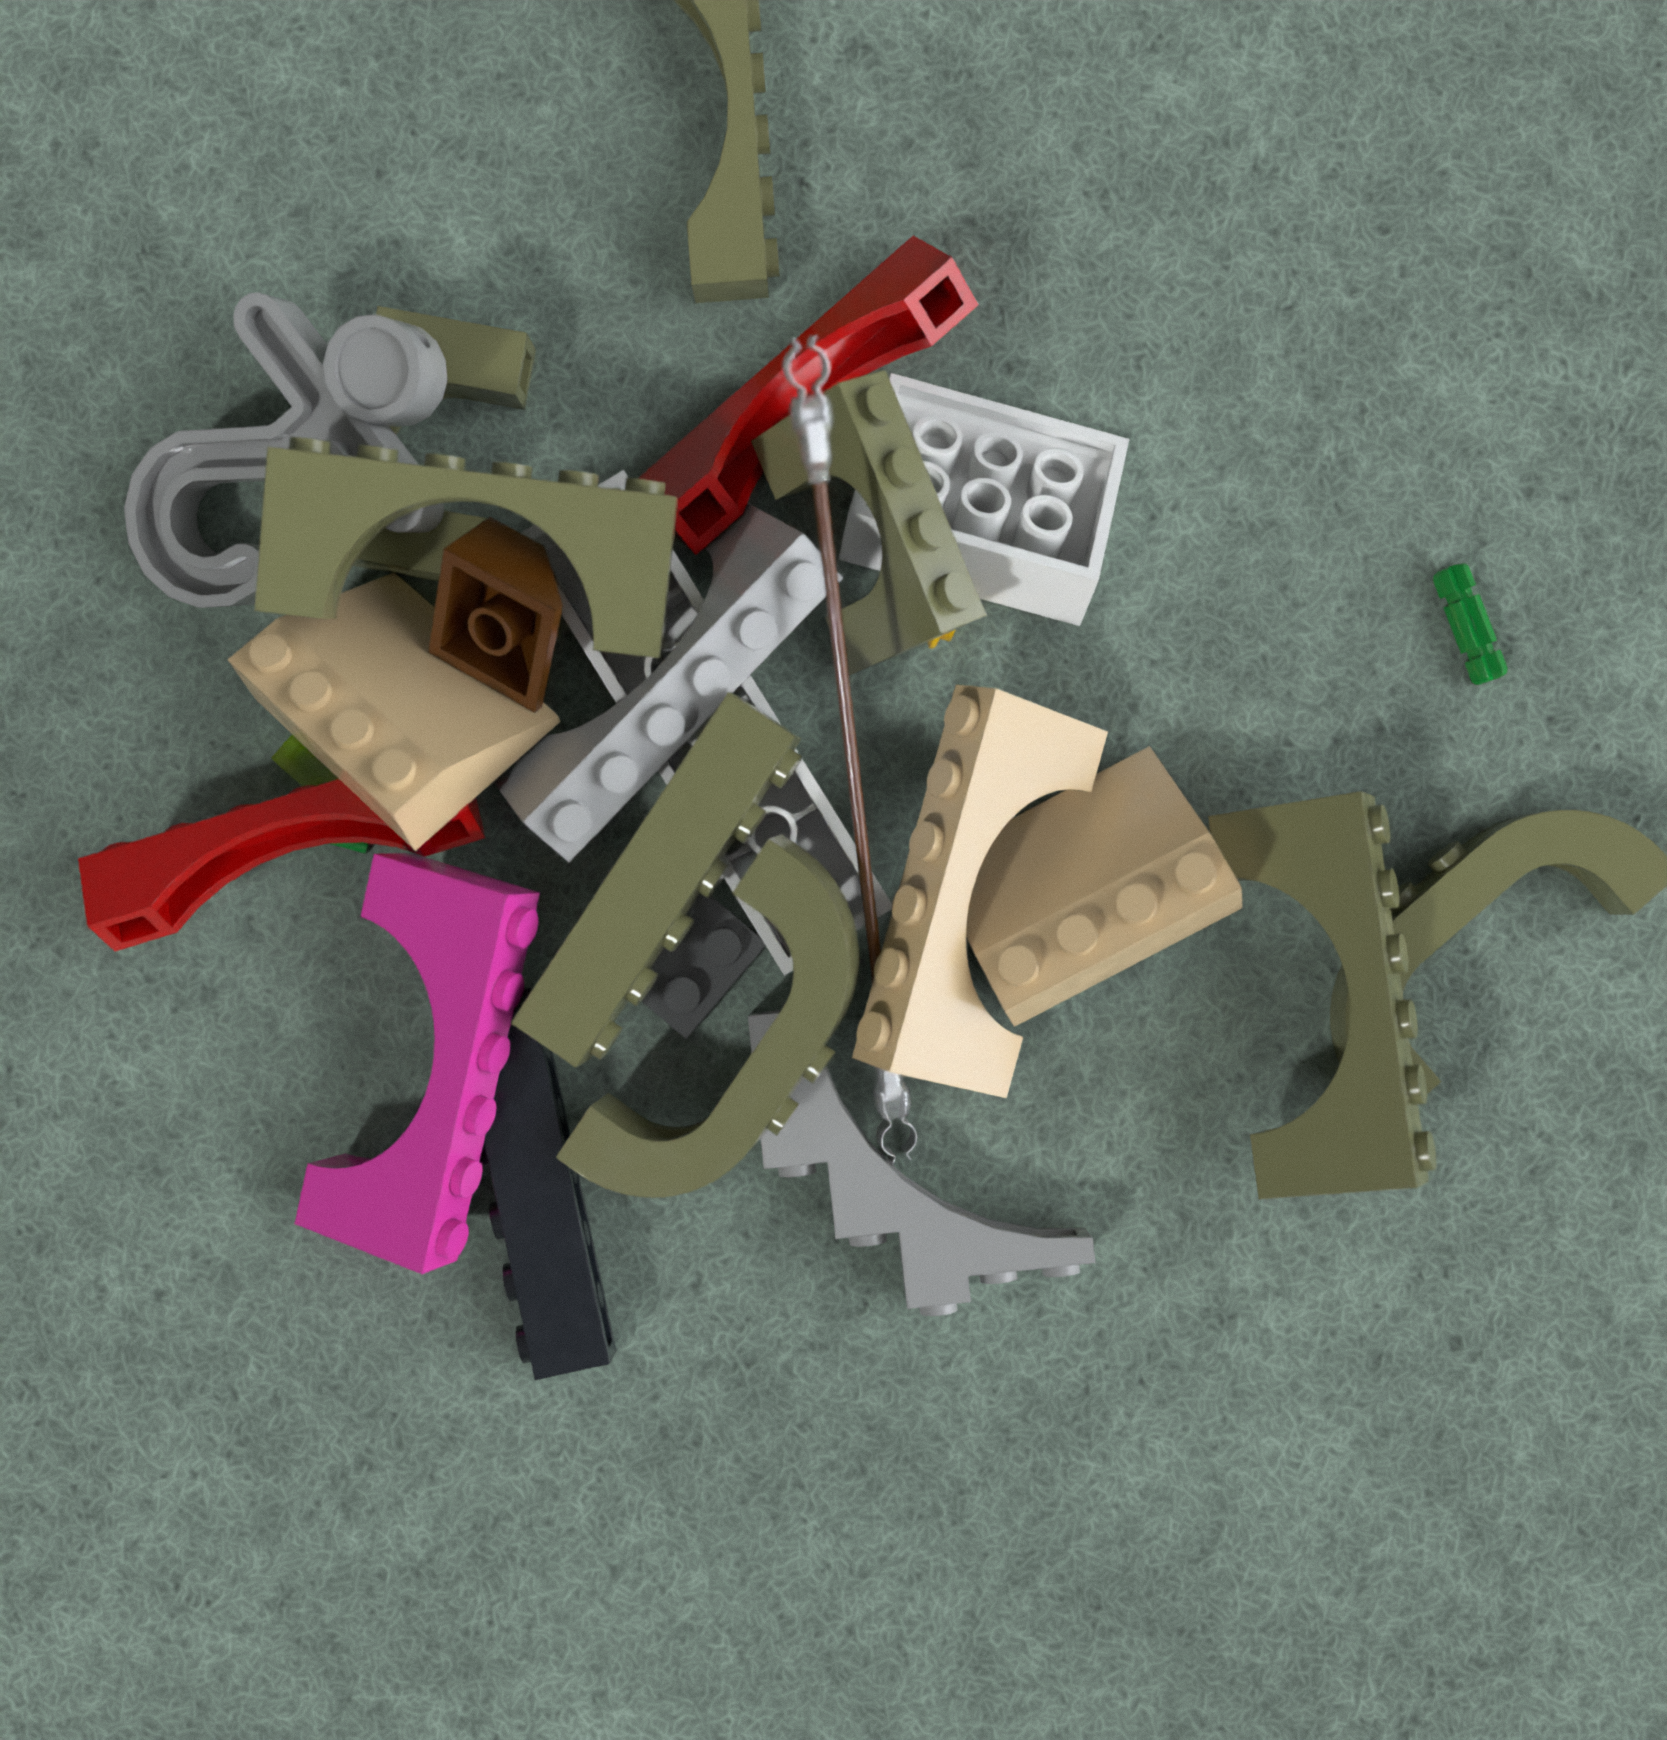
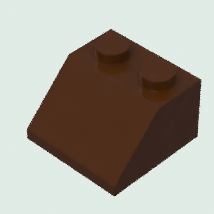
[428,516,563,713]

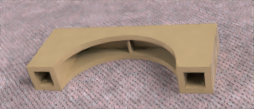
[852,684,1108,1098]

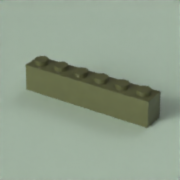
[511,692,802,1068]

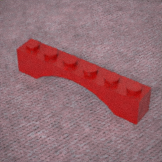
[638,235,979,555]
[78,779,486,952]

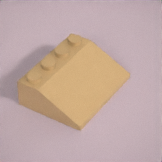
[227,573,561,851]
[966,746,1242,1027]

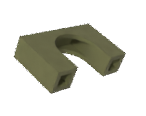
[353,306,536,582]
[751,370,987,676]

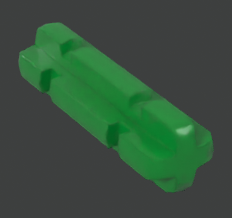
[1433,563,1508,685]

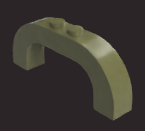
[1330,810,1667,1094]
[556,834,859,1198]

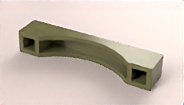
[674,0,780,303]

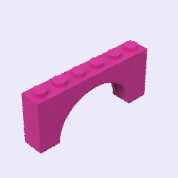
[294,853,540,1274]

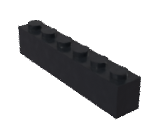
[480,987,617,1380]

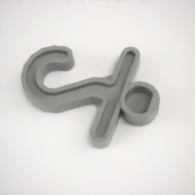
[124,292,448,608]

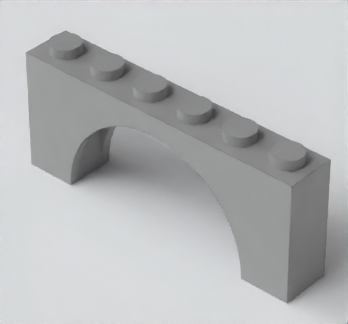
[493,503,843,862]

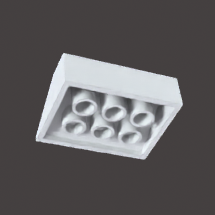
[839,373,1129,626]

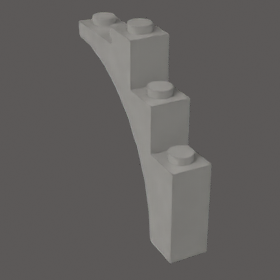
[748,1010,1096,1316]

